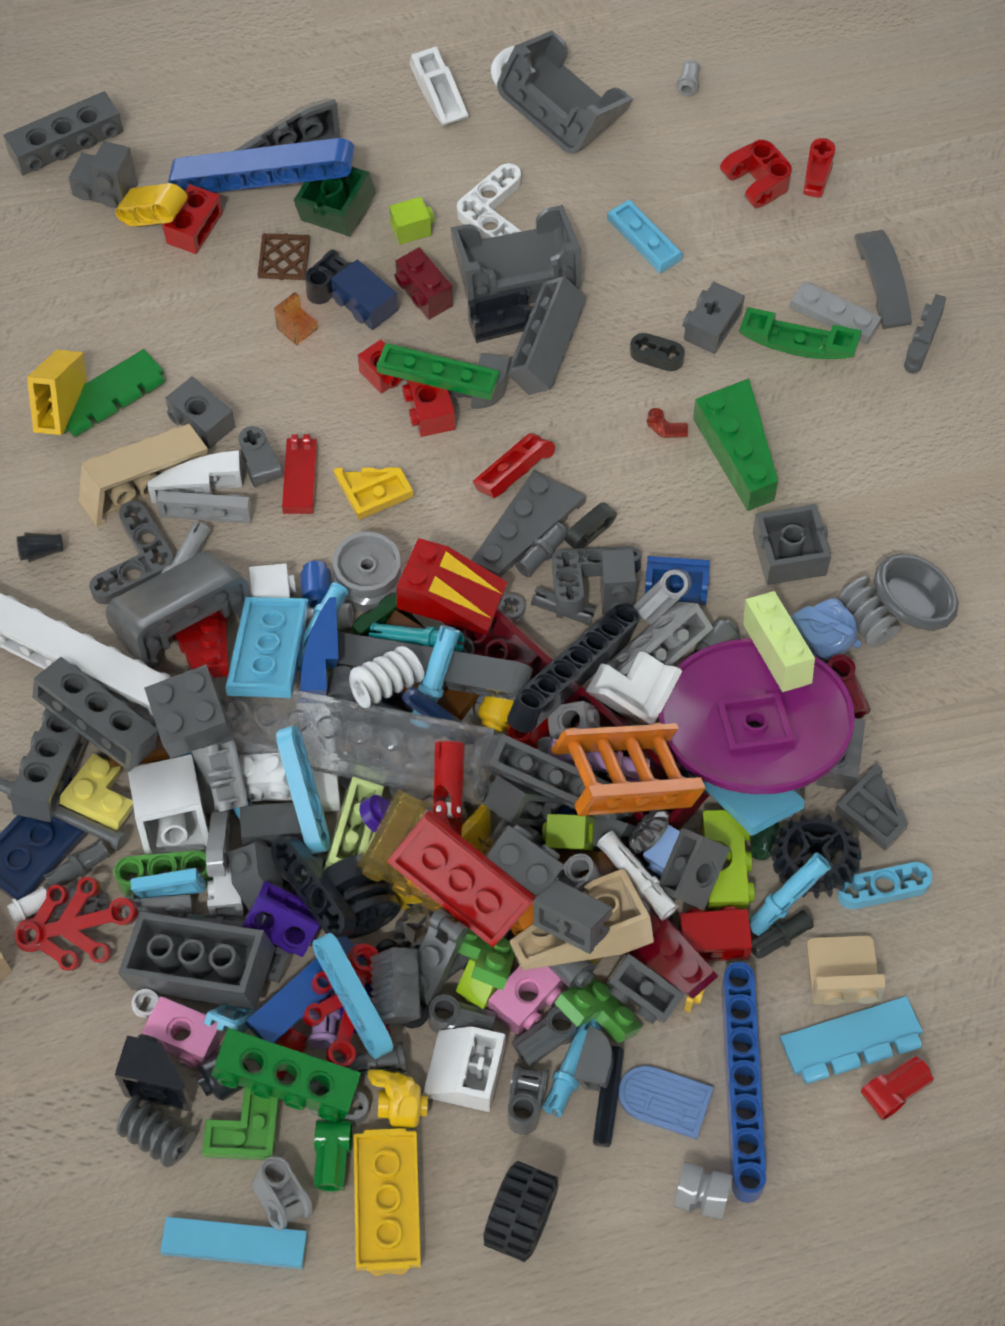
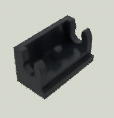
[467,287,531,343]

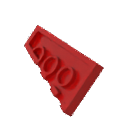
[172,611,229,678]

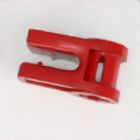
[803,138,835,198]

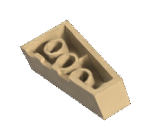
[78,424,208,527]

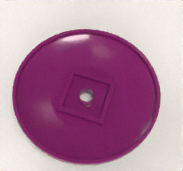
[659,639,855,794]

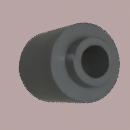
[694,619,740,653]
[548,960,595,989]

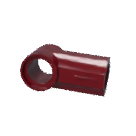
[827,654,871,719]

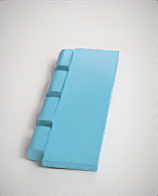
[780,996,923,1085]

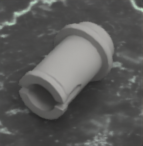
[677,60,700,96]

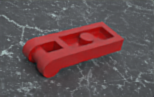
[472,433,555,499]

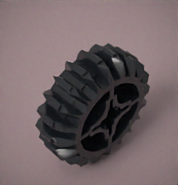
[771,812,862,899]

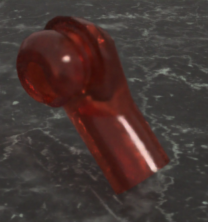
[646,408,688,438]

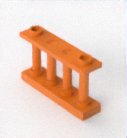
[551,723,706,816]

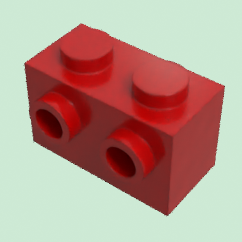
[678,906,752,962]

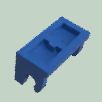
[645,556,710,605]

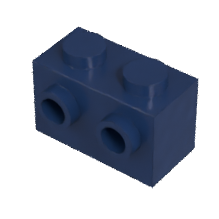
[331,259,398,330]

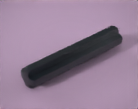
[593,1045,624,1147]

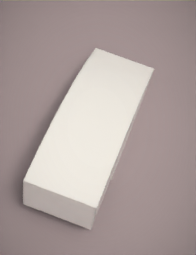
[409,46,468,126]
[148,450,243,503]

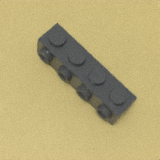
[506,276,586,395]

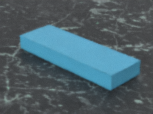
[607,199,683,274]

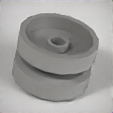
[333,532,402,612]

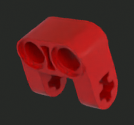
[720,139,792,208]

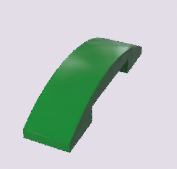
[739,307,862,359]

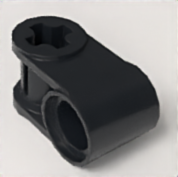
[305,249,353,304]

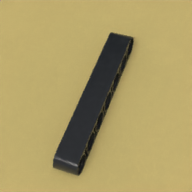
[507,604,640,733]

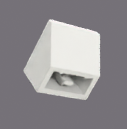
[423,1027,506,1112]

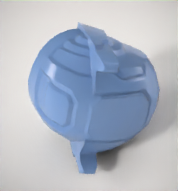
[791,598,862,660]

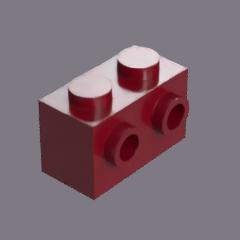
[394,247,453,320]

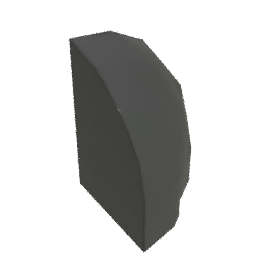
[574,1026,614,1091]

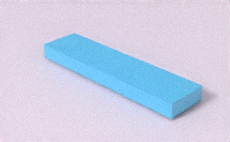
[160,1217,308,1269]

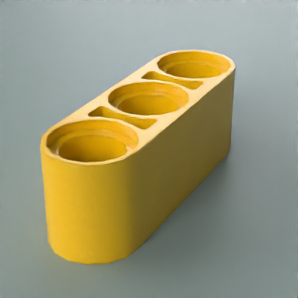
[115,183,188,227]

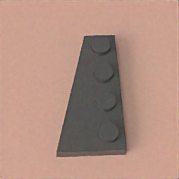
[471,470,586,577]

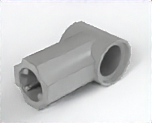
[633,569,692,625]

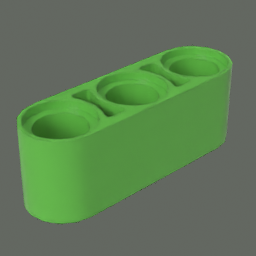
[114,850,213,896]

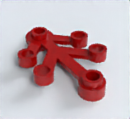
[14,877,138,971]
[303,943,391,1068]

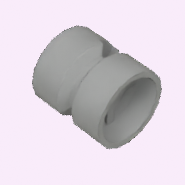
[673,1162,733,1221]

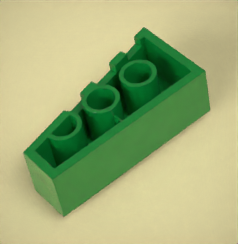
[693,378,778,511]

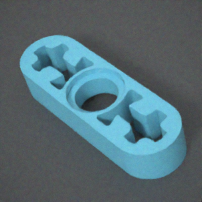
[837,862,932,909]

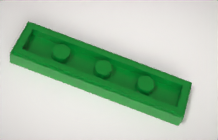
[376,343,500,400]

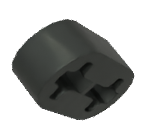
[630,333,685,371]
[565,502,617,549]

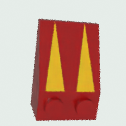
[396,538,508,635]

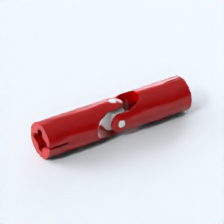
[433,741,465,837]

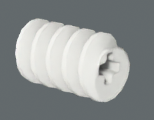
[349,646,424,708]

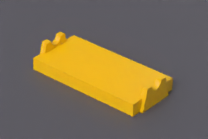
[353,1128,421,1276]

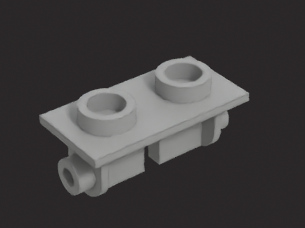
[124,892,193,926]

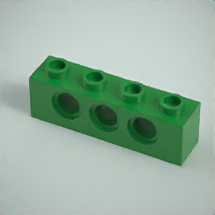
[211,1028,361,1121]

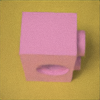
[488,966,564,1037]
[142,996,225,1068]

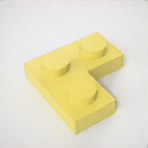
[59,754,133,831]

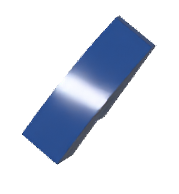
[298,597,339,700]

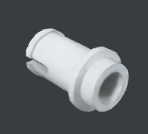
[7,886,47,923]

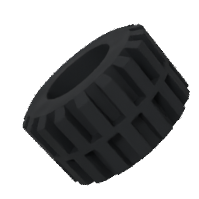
[483,1161,558,1262]

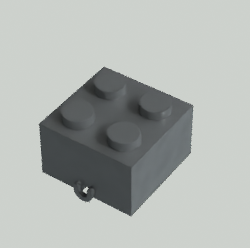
[752,504,831,585]
[144,665,233,759]

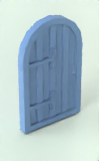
[618,1066,714,1140]

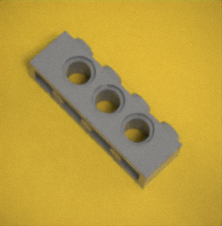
[590,601,713,681]

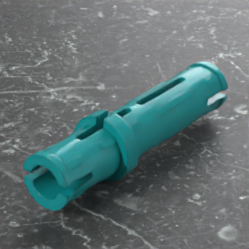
[369,623,464,652]

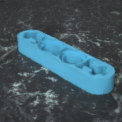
[276,726,331,855]
[313,933,393,1059]

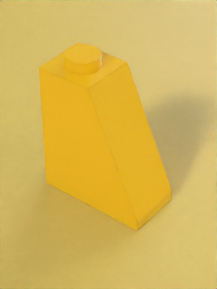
[27,350,87,435]

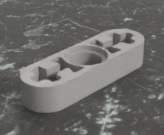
[206,811,231,877]

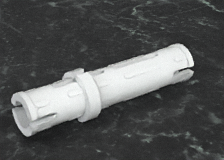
[597,831,678,920]

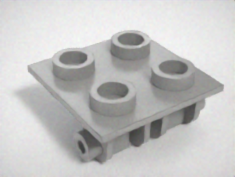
[191,741,248,814]

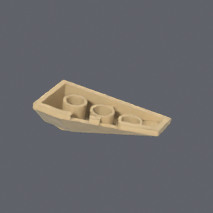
[510,868,654,970]

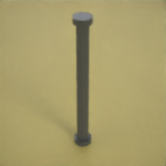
[0,777,127,851]

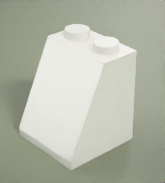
[128,754,209,855]

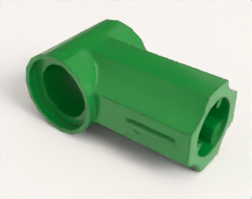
[314,1120,352,1192]

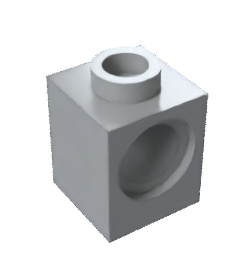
[548,701,600,740]

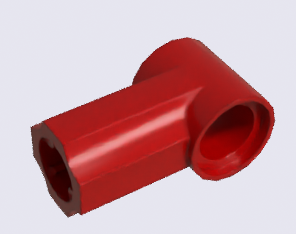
[860,1056,934,1120]

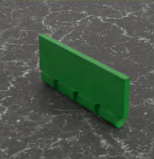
[64,349,165,438]

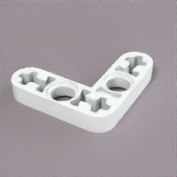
[457,163,521,239]

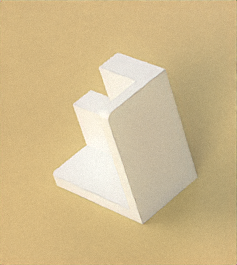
[586,652,682,725]

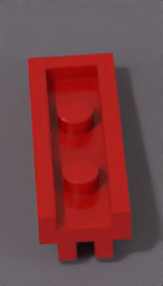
[282,434,317,514]

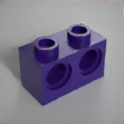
[242,881,320,957]

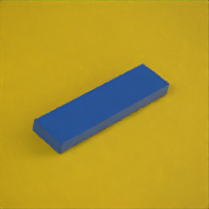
[245,937,366,1043]

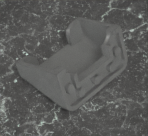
[497,31,633,153]
[450,205,582,304]
[106,552,251,669]

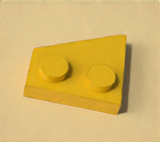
[333,467,414,520]

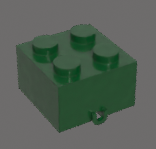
[293,167,376,237]

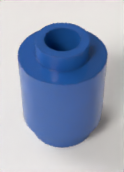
[300,561,332,608]

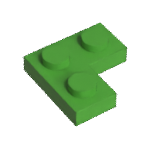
[454,920,515,990]
[554,978,643,1044]
[202,1087,279,1160]

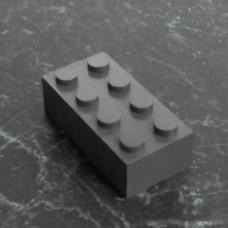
[118,912,275,1010]

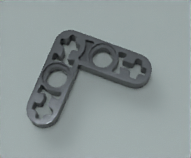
[89,501,174,604]
[552,546,642,615]

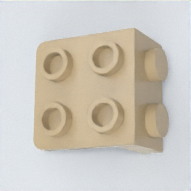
[806,936,886,1005]

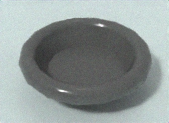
[874,553,959,631]

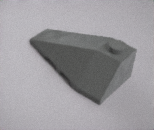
[234,98,340,151]

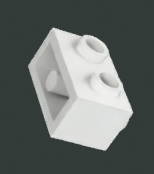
[239,753,314,802]

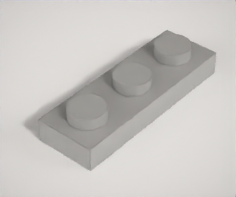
[790,281,882,344]
[156,490,252,524]

